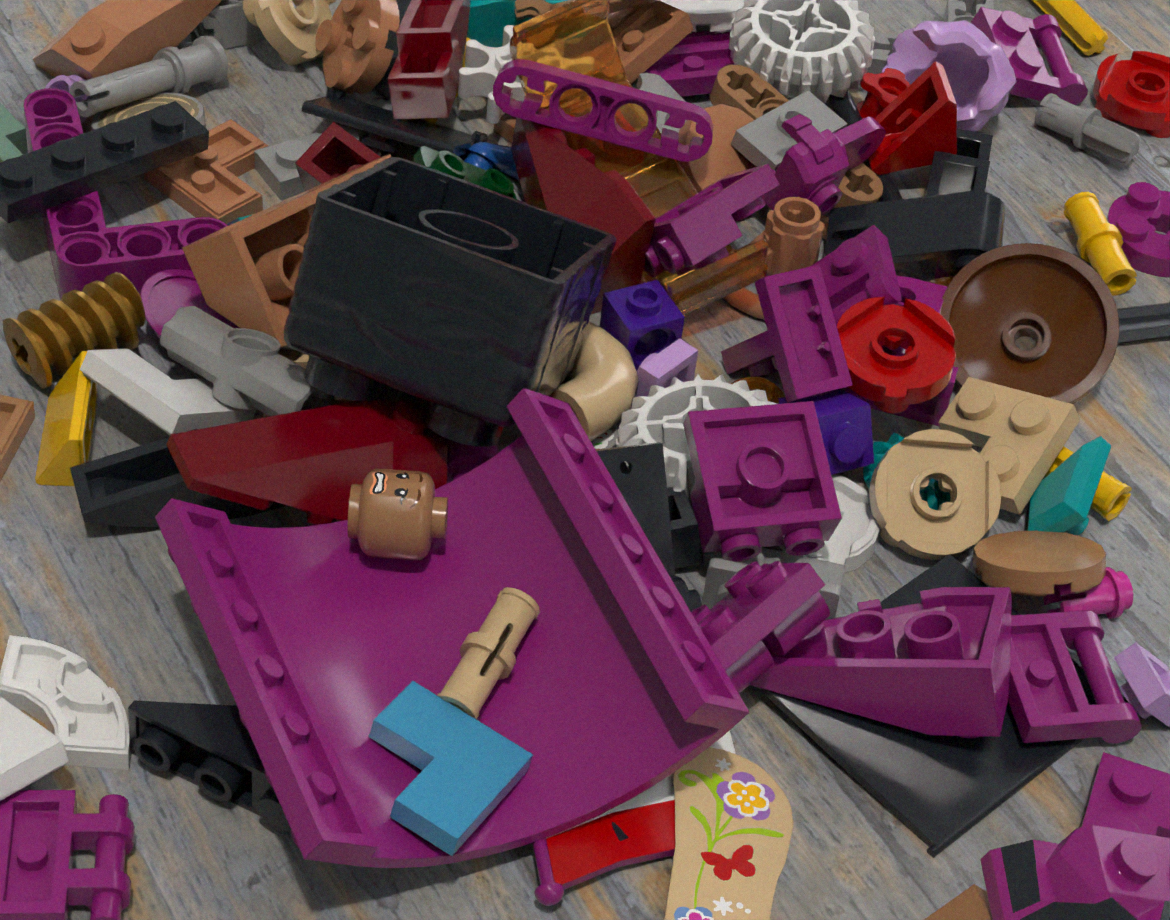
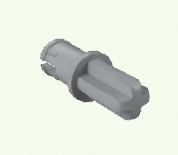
[1035,93,1140,163]

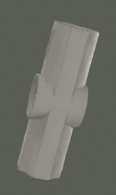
[160,306,335,416]

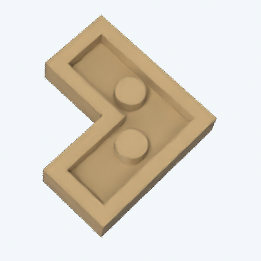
[939,377,1080,515]

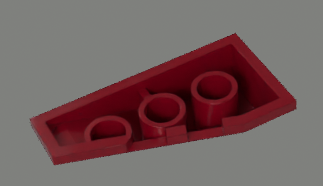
[511,117,656,315]

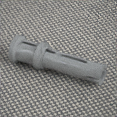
[70,35,228,118]

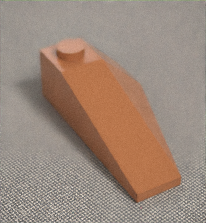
[33,0,222,80]
[182,154,391,347]

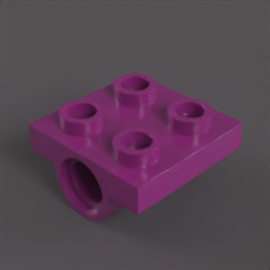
[691,561,830,694]

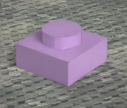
[635,338,698,397]
[1114,642,1170,727]

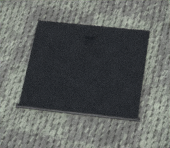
[760,554,1128,858]

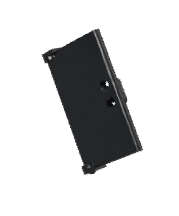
[302,89,488,156]

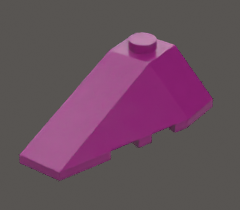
[750,587,1012,738]

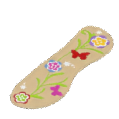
[664,747,794,920]

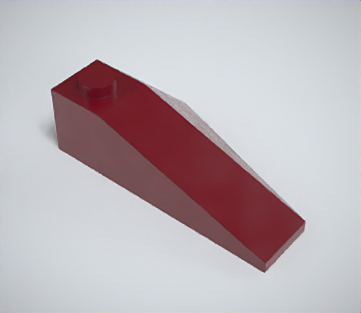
[166,399,448,525]

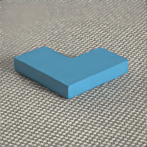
[369,681,533,856]

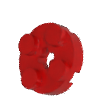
[1093,51,1170,138]
[837,297,956,414]

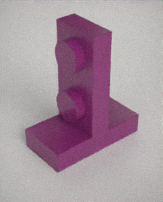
[721,264,853,403]

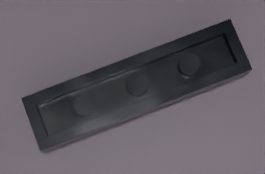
[0,101,209,223]

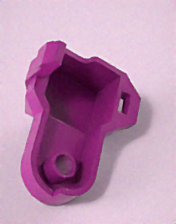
[762,114,886,216]

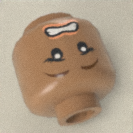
[347,468,448,561]

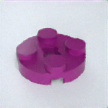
[1107,182,1170,278]

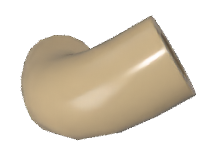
[549,321,639,441]

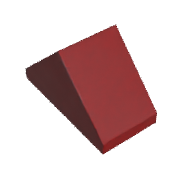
[868,61,957,175]

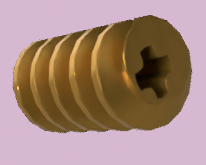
[3,272,146,389]

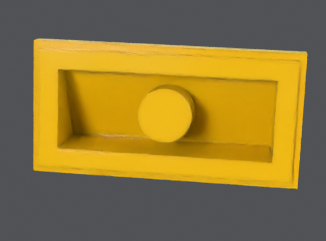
[35,351,98,486]

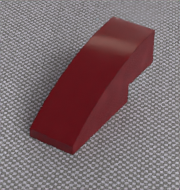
[388,0,471,119]

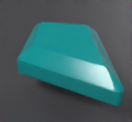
[1028,436,1111,535]

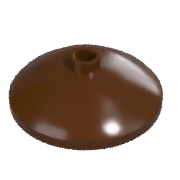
[940,243,1119,404]

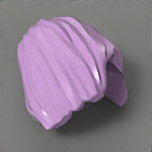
[882,20,1017,132]

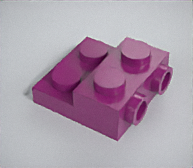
[643,164,780,278]
[683,401,842,562]

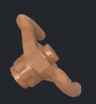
[707,197,829,320]

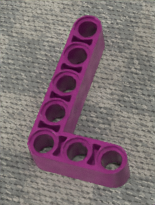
[24,88,228,300]

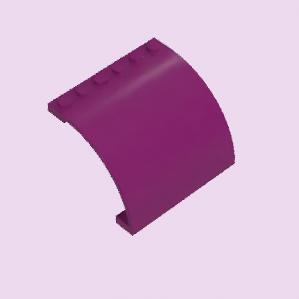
[155,388,750,868]

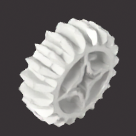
[729,0,875,104]
[616,374,777,509]

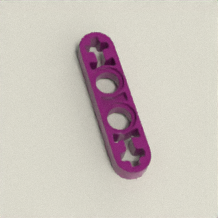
[493,59,713,162]

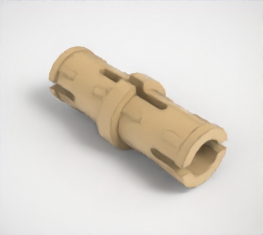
[437,587,540,720]

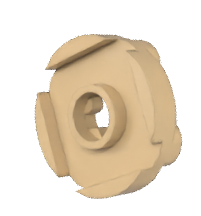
[243,0,336,66]
[869,429,1001,560]

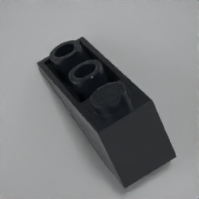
[128,700,291,832]

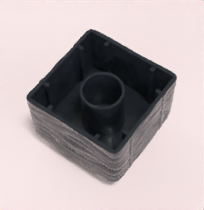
[284,157,617,447]

